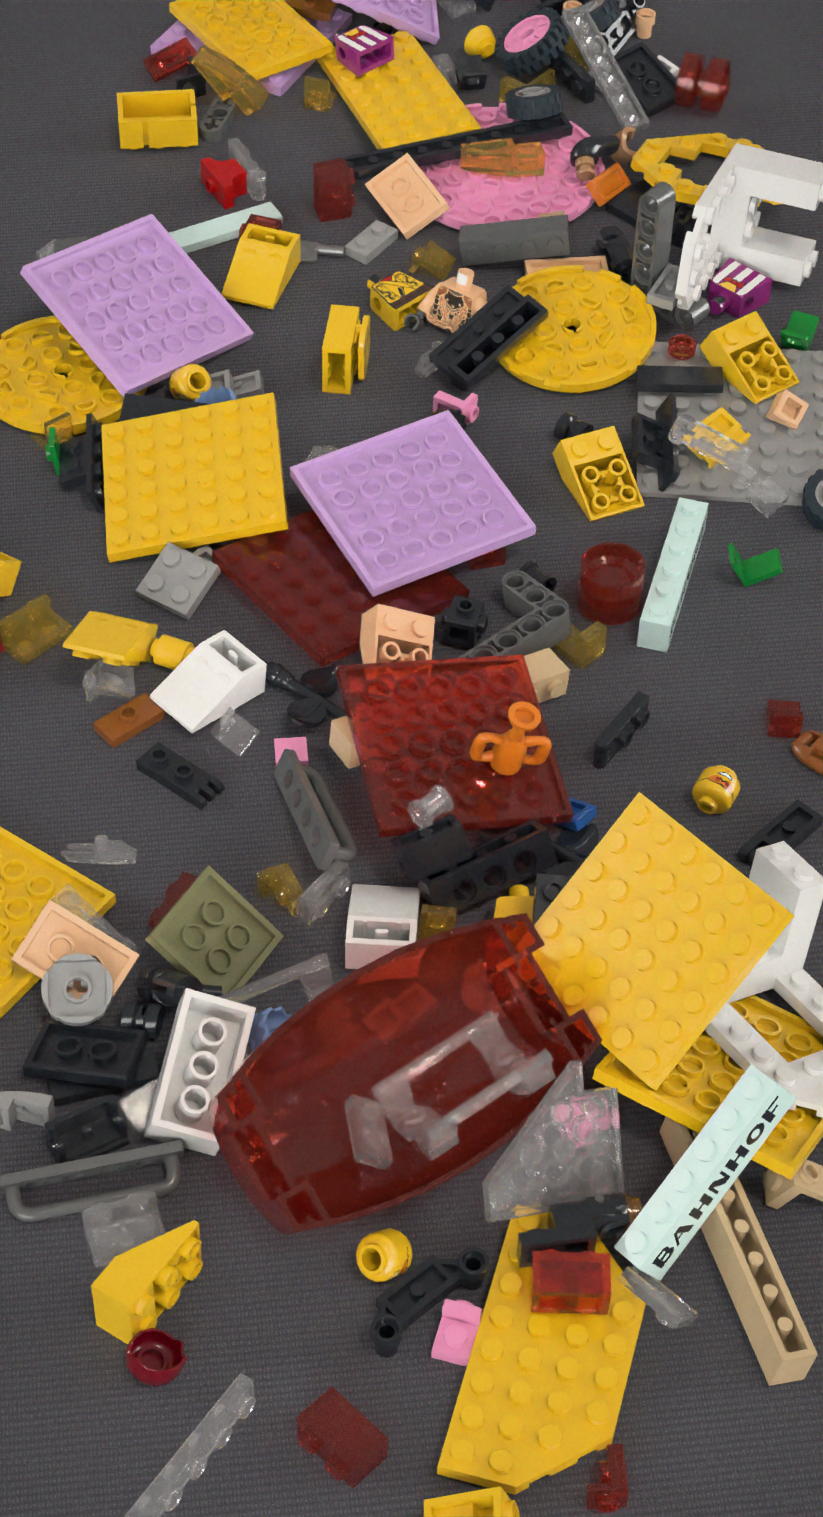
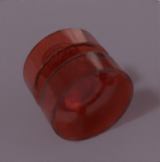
[675,51,731,114]
[577,542,646,625]

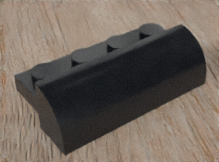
[429,284,548,391]

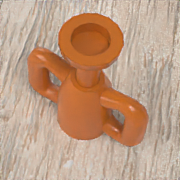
[469,701,552,775]

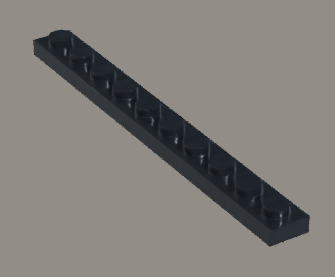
[319,112,573,186]

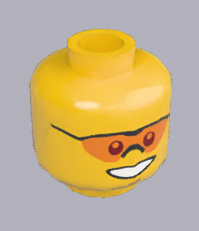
[169,364,211,402]
[692,765,741,814]
[356,1228,413,1282]

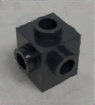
[441,595,488,649]

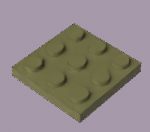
[145,865,284,1001]

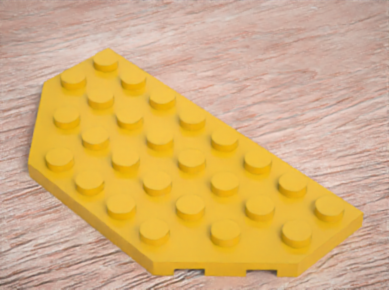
[437,1204,646,1495]

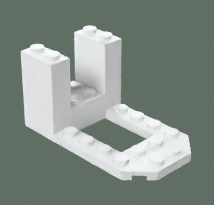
[675,143,823,311]
[705,841,823,1118]

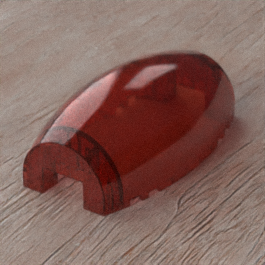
[208,913,602,1235]

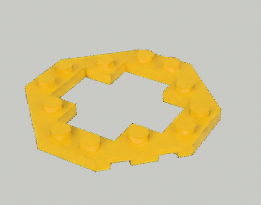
[631,133,782,207]

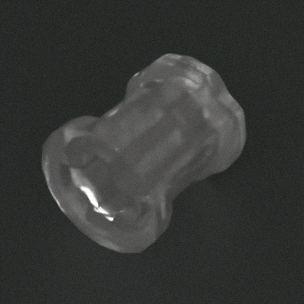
[408,785,453,828]

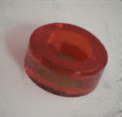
[668,334,697,360]

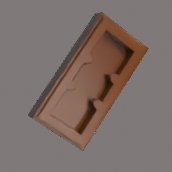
[285,0,337,22]
[93,693,165,748]

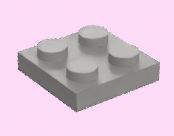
[135,542,221,621]

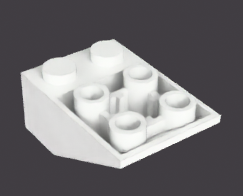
[150,630,267,733]
[345,884,420,972]

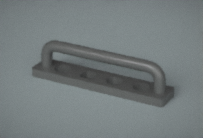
[274,749,358,871]
[0,1140,184,1222]

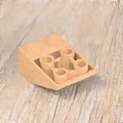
[360,604,435,700]

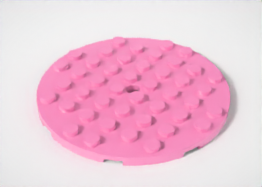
[419,103,605,230]

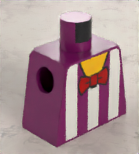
[334,25,394,76]
[707,258,773,318]

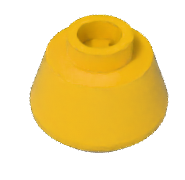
[464,25,496,59]

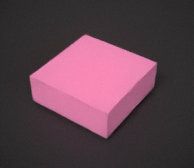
[274,737,309,766]

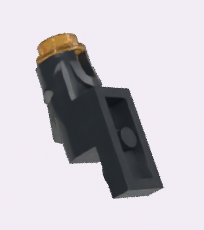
[516,1192,642,1268]

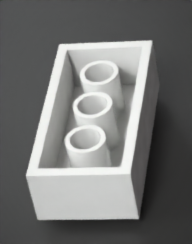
[144,988,256,1156]

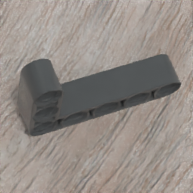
[630,182,710,330]
[445,570,571,682]

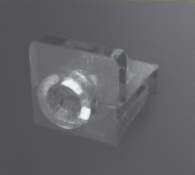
[83,660,135,702]

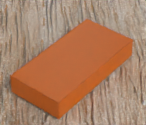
[585,162,631,207]

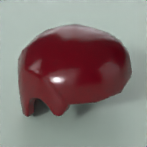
[125,1328,187,1387]

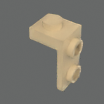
[763,1159,823,1209]

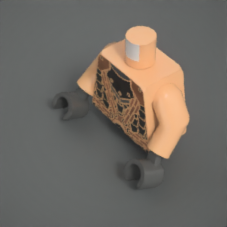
[404,268,487,333]

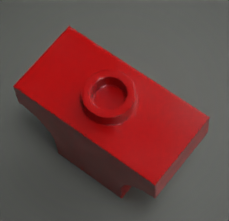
[200,157,247,210]

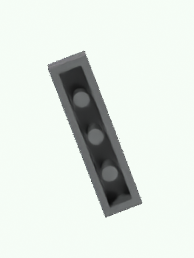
[459,214,571,266]

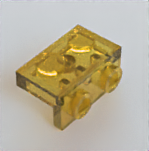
[0,594,72,665]

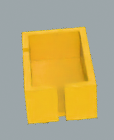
[117,89,198,150]

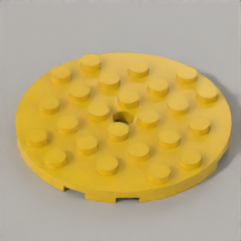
[499,265,656,393]
[0,315,147,435]

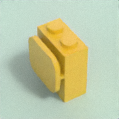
[322,304,370,395]

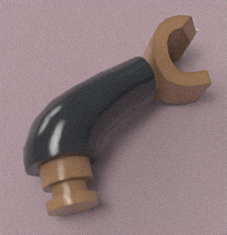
[570,126,636,181]

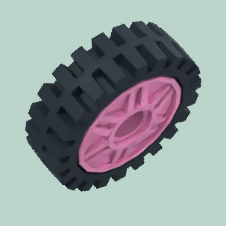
[495,7,570,76]

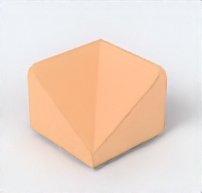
[766,389,809,429]

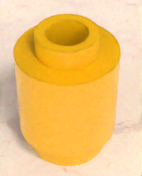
[150,634,196,670]

